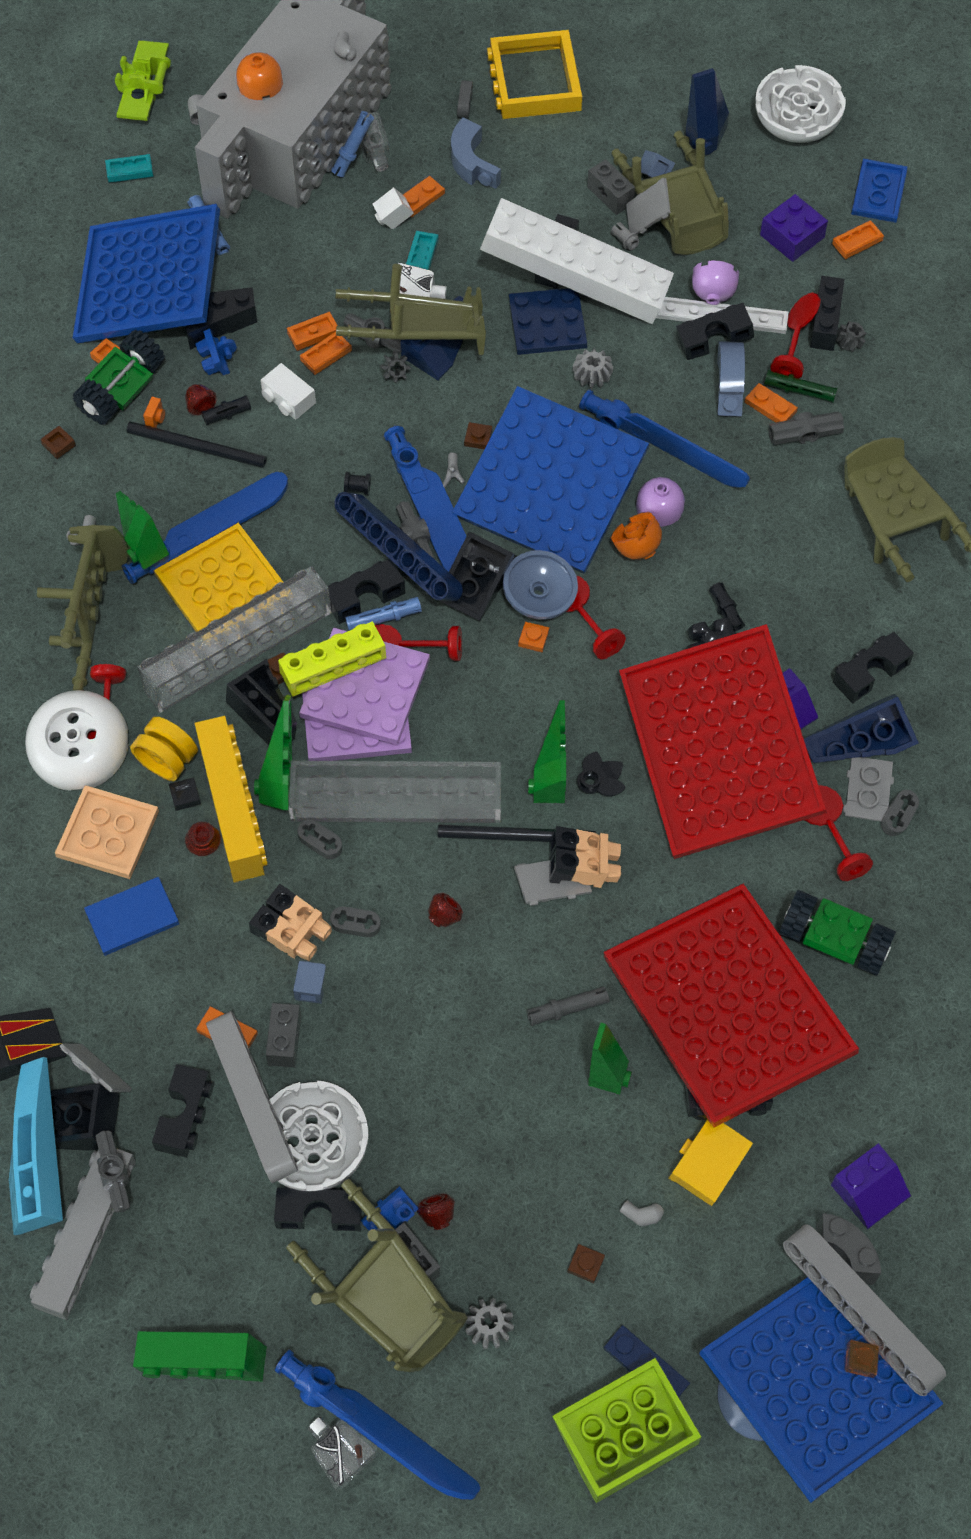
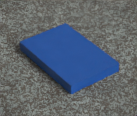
[851,159,908,223]
[84,877,179,956]

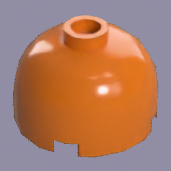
[236,52,283,100]
[611,512,662,559]

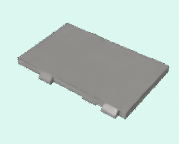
[626,178,671,235]
[843,757,894,822]
[514,861,592,906]
[60,1043,132,1092]

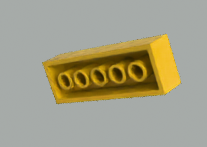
[195,716,268,882]

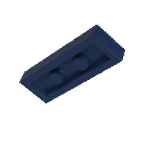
[604,1325,690,1397]

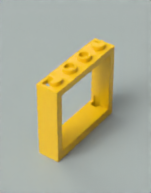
[486,30,582,119]

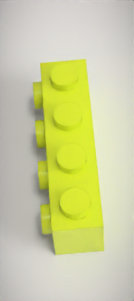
[278,621,386,697]

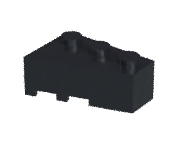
[186,287,257,350]
[226,659,297,745]

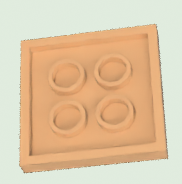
[55,785,159,879]

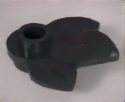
[577,751,625,797]

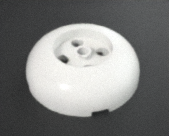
[755,65,846,143]
[25,690,129,791]
[258,1081,368,1191]

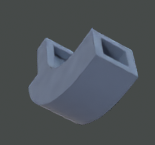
[451,117,501,189]
[717,341,745,416]

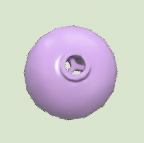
[692,261,739,305]
[636,477,685,527]

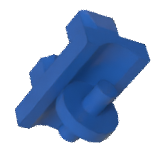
[196,328,237,375]
[361,1186,419,1230]

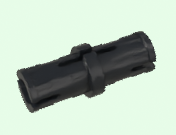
[201,395,251,426]
[709,582,745,631]

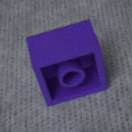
[760,194,828,262]

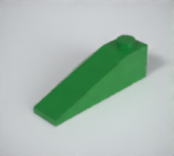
[116,491,169,570]
[254,695,293,810]
[528,700,566,803]
[588,1023,632,1095]

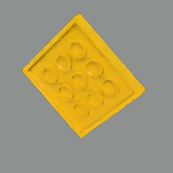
[154,522,292,646]

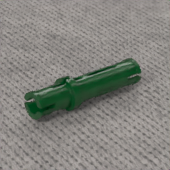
[764,370,837,403]

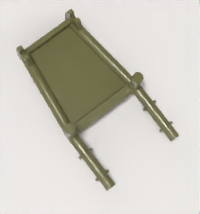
[611,131,729,255]
[335,264,486,355]
[844,437,971,582]
[37,525,128,691]
[286,1179,468,1372]

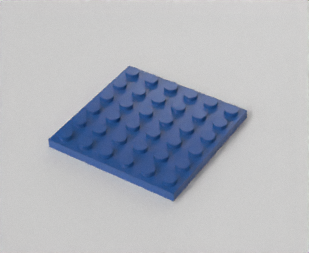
[73,204,220,343]
[452,386,649,574]
[699,1277,943,1503]

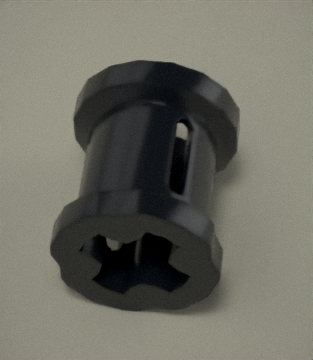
[344,471,371,496]

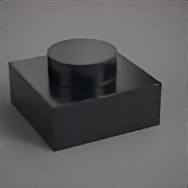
[168,777,201,811]

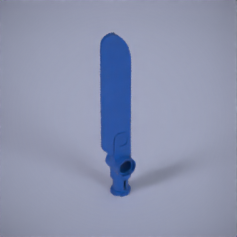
[579,390,750,488]
[384,426,466,572]
[122,472,288,584]
[275,1350,480,1500]

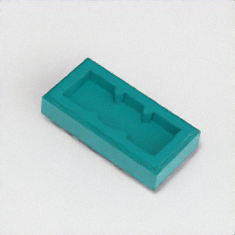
[105,154,154,183]
[406,231,439,270]

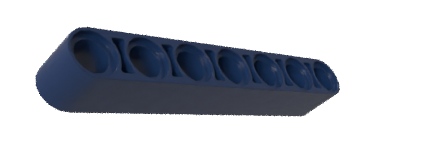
[334,492,462,602]

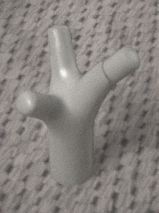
[442,453,465,488]

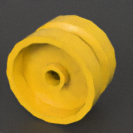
[130,717,198,781]

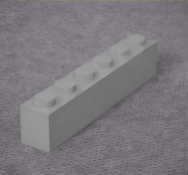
[30,1149,136,1320]

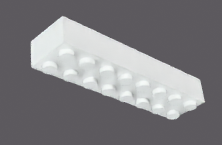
[480,198,674,324]

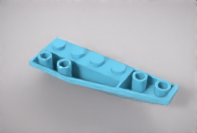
[9,1057,63,1235]

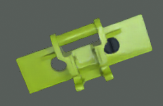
[115,41,171,121]

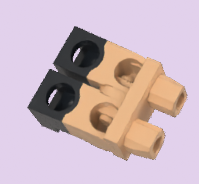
[549,826,621,888]
[249,884,332,961]

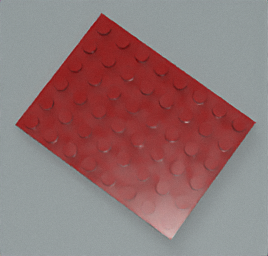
[619,624,827,859]
[604,883,859,1128]

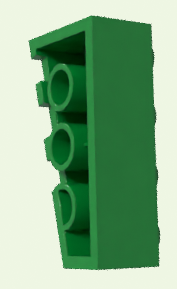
[133,1331,267,1382]

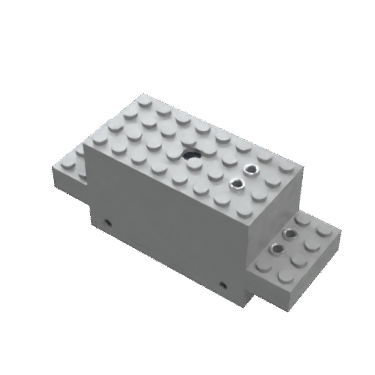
[195,0,391,219]

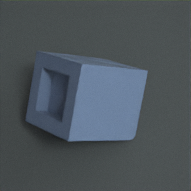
[641,150,675,177]
[293,961,326,1004]

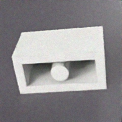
[261,363,316,420]

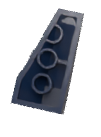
[685,68,729,155]
[401,296,463,381]
[803,694,919,763]

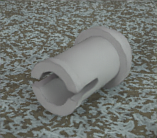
[611,222,639,250]

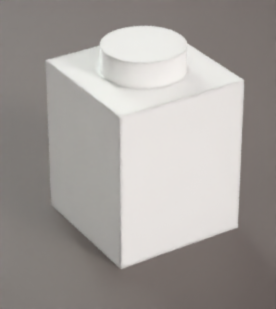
[373,187,414,229]

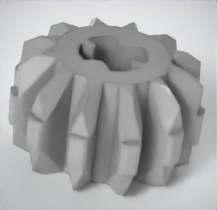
[573,347,613,390]
[465,1298,514,1349]

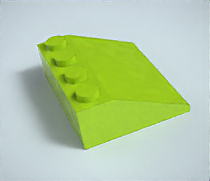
[552,1358,701,1503]

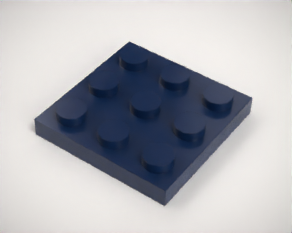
[509,288,587,355]

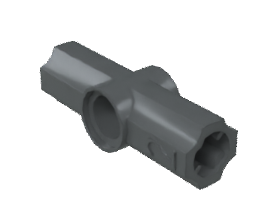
[768,411,844,445]

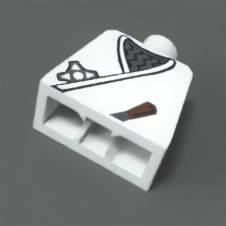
[398,263,447,299]

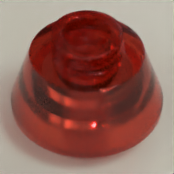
[185,384,216,415]
[185,822,221,856]
[428,893,463,927]
[417,1194,455,1230]

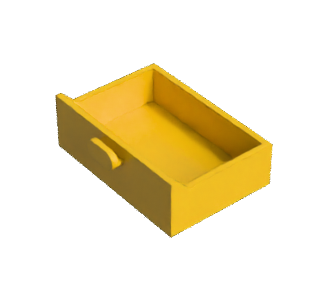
[669,1119,753,1206]

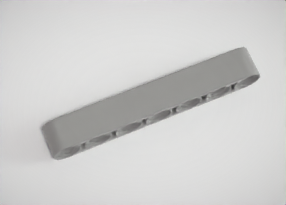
[206,1011,298,1183]
[783,1224,946,1396]

